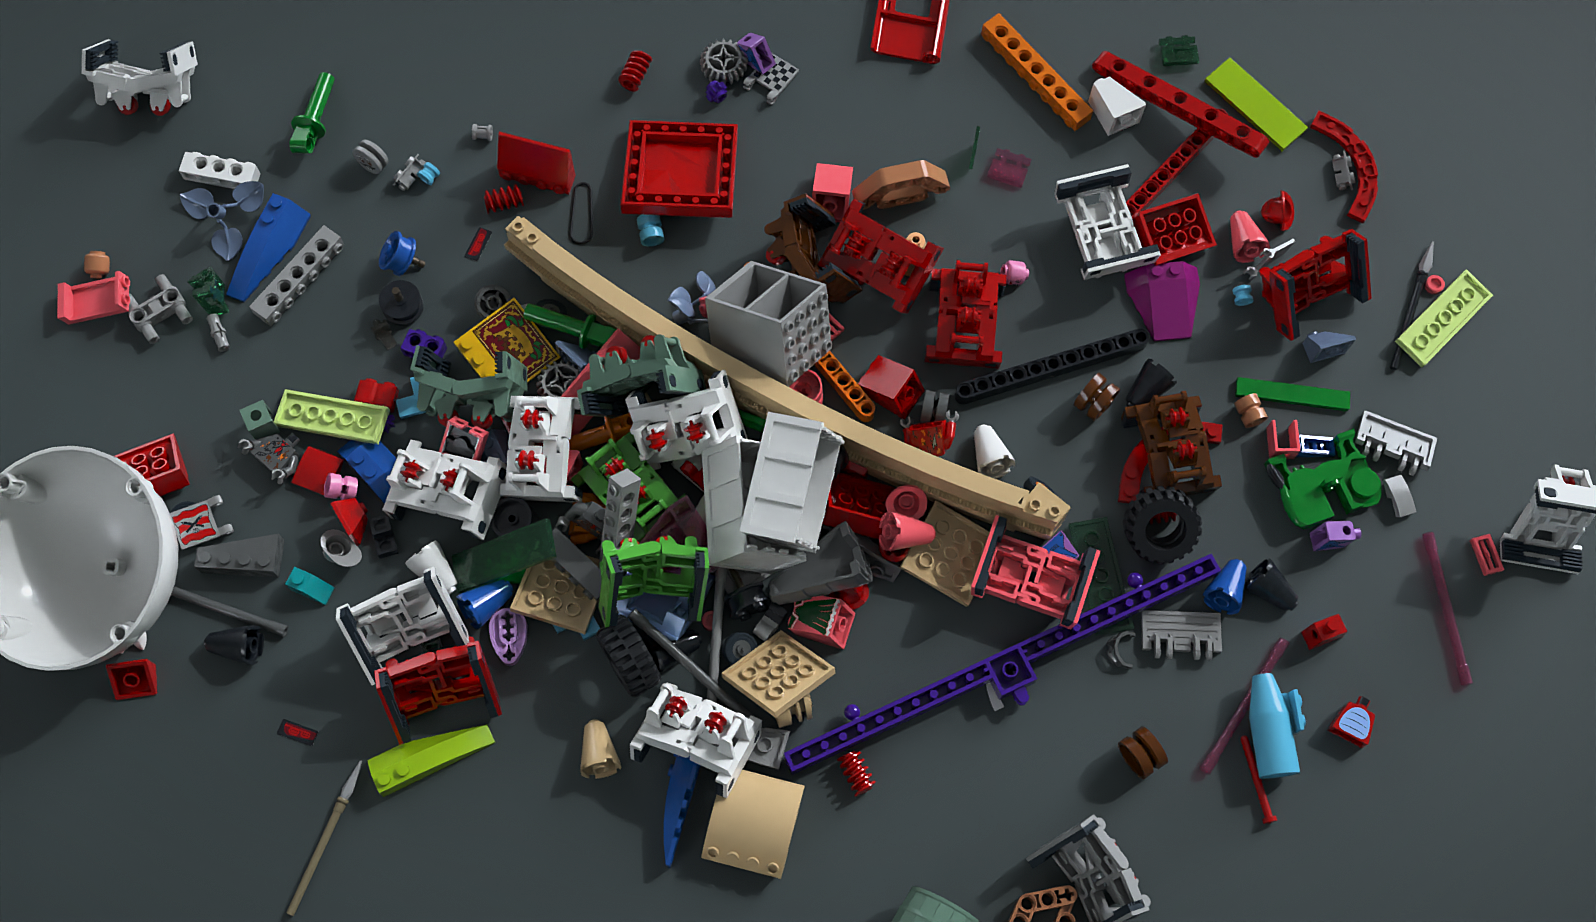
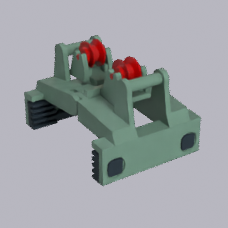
[577,334,706,418]

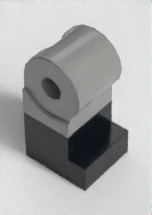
[753,602,787,642]

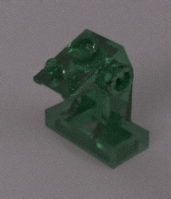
[187,266,229,316]

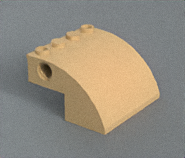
[701,770,805,879]

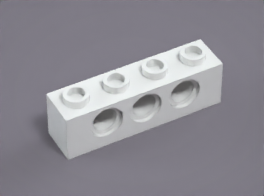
[179,152,261,189]

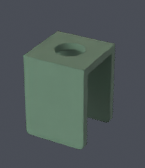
[240,400,280,440]

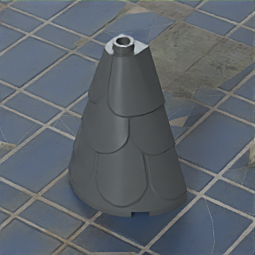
[769,521,873,605]

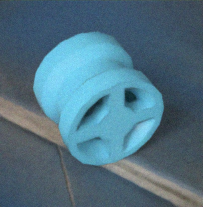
[417,162,440,185]
[1233,285,1254,306]

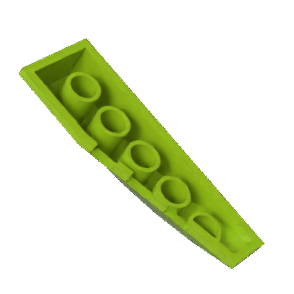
[367,724,495,797]

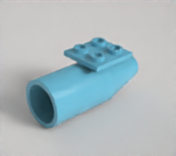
[1249,673,1306,779]

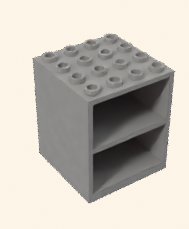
[705,261,832,387]

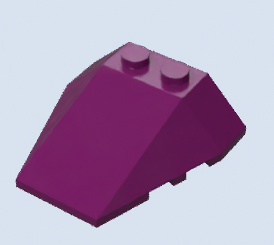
[1124,261,1200,342]

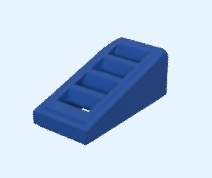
[1296,435,1335,457]

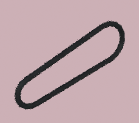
[569,182,593,244]

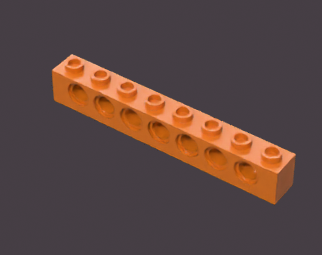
[981,13,1094,131]

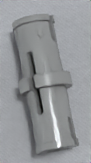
[206,314,230,352]

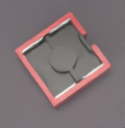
[439,416,489,461]

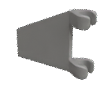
[1243,239,1296,281]

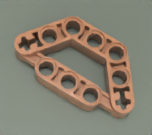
[852,160,950,210]
[1008,885,1077,922]

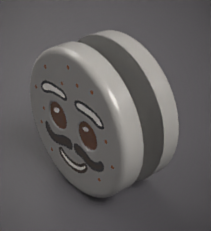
[353,140,389,174]

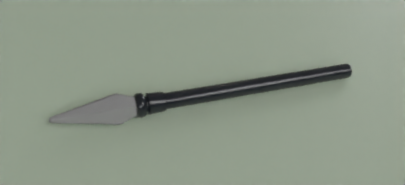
[1390,241,1434,370]

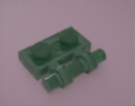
[1159,35,1199,66]

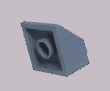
[1302,331,1356,363]
[555,340,596,373]

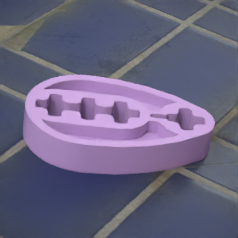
[489,608,528,666]

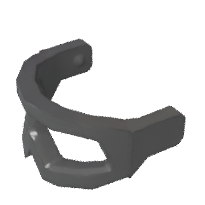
[1106,631,1135,669]

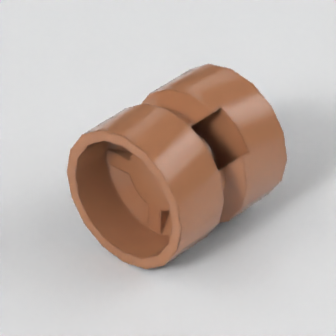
[1234,393,1268,428]

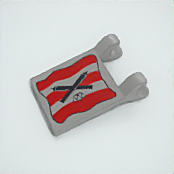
[170,495,234,550]

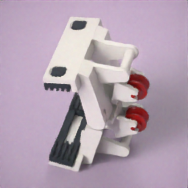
[81,39,198,116]

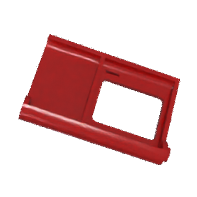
[870,0,950,64]

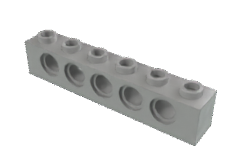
[249,225,344,326]
[599,468,641,573]

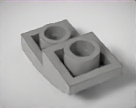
[1383,475,1416,517]

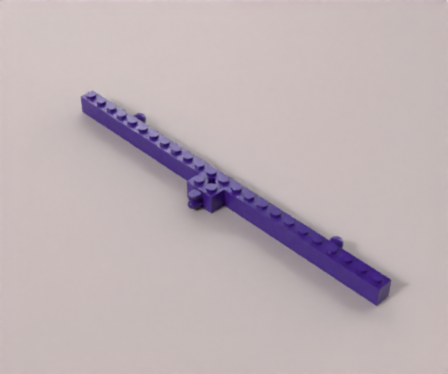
[784,553,1221,775]

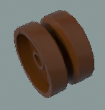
[1073,373,1120,421]
[1118,726,1168,779]

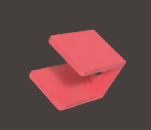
[1266,420,1300,459]

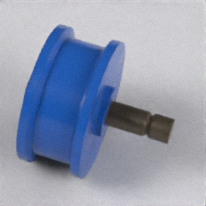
[379,231,425,276]

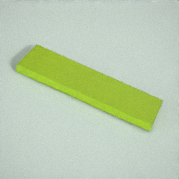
[1204,58,1308,152]

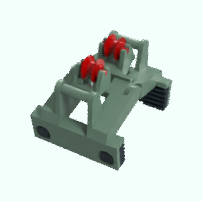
[410,345,527,430]

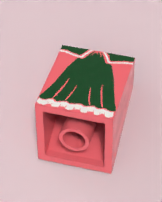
[788,596,856,650]

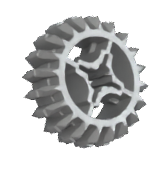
[700,38,748,85]
[536,359,580,397]

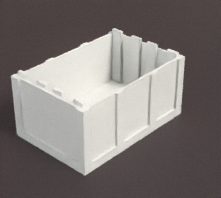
[740,412,845,553]
[702,435,806,574]

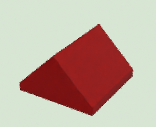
[106,659,157,700]

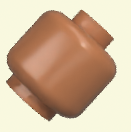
[84,251,110,279]

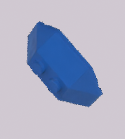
[337,440,397,504]

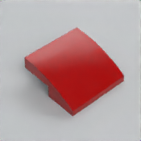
[291,446,344,495]

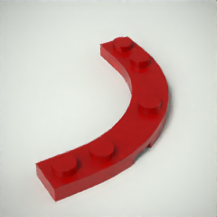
[1310,111,1378,224]
[1118,422,1223,504]

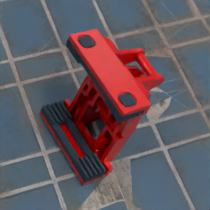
[1259,229,1372,341]
[374,637,502,745]

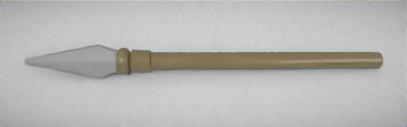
[286,761,362,916]

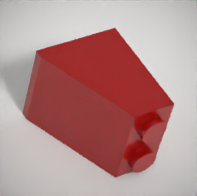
[858,355,925,419]

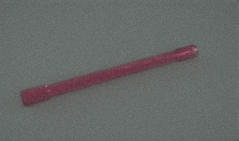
[1422,532,1473,686]
[1200,638,1290,775]

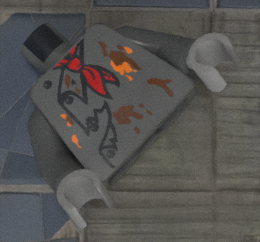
[238,433,300,484]
[556,501,605,554]

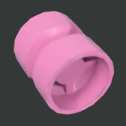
[324,473,358,500]

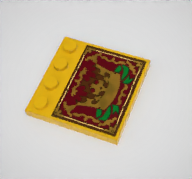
[453,298,560,383]

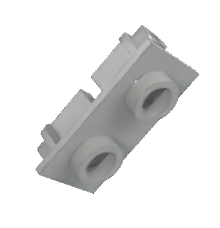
[1332,150,1355,190]
[393,154,426,191]

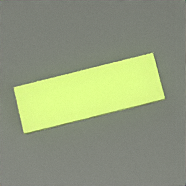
[1395,269,1493,368]
[273,389,390,445]

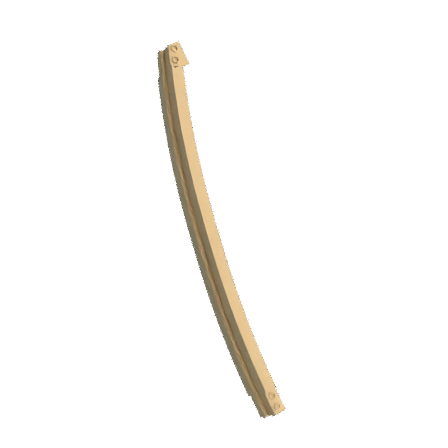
[504,216,1070,541]

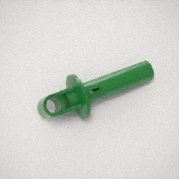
[289,72,335,153]
[523,303,617,349]

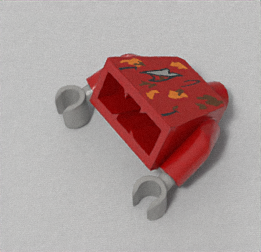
[900,411,959,457]

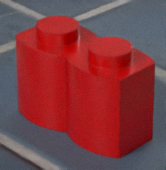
[354,378,399,412]

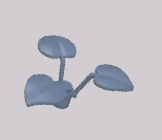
[180,181,264,261]
[667,271,716,325]

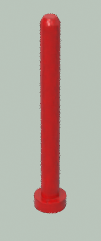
[1240,736,1278,824]

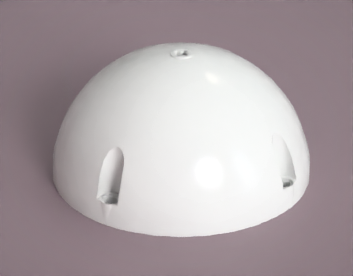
[0,446,178,671]

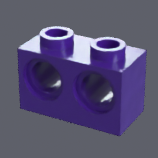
[400,329,447,358]

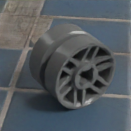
[920,390,949,423]

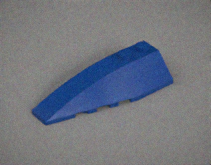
[226,193,311,302]
[664,754,701,868]

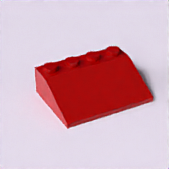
[497,131,576,194]
[1131,193,1217,266]
[114,433,190,496]
[822,472,895,539]

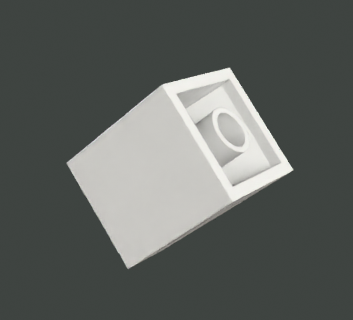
[1088,77,1146,136]

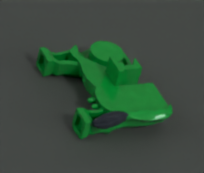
[1264,429,1382,529]

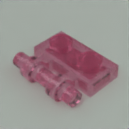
[987,148,1032,188]

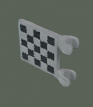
[743,53,799,105]

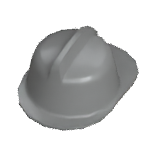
[320,529,362,567]

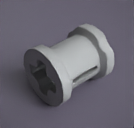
[472,124,493,141]

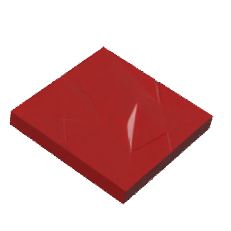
[621,120,738,218]

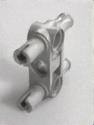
[128,274,193,344]

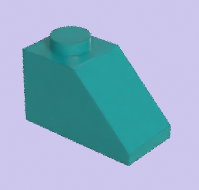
[285,567,335,605]

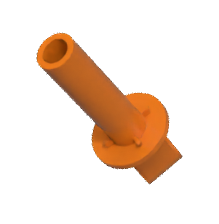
[568,412,633,451]

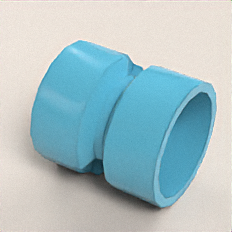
[637,214,665,247]

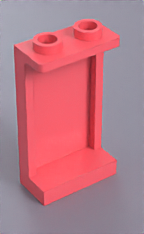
[57,271,130,325]

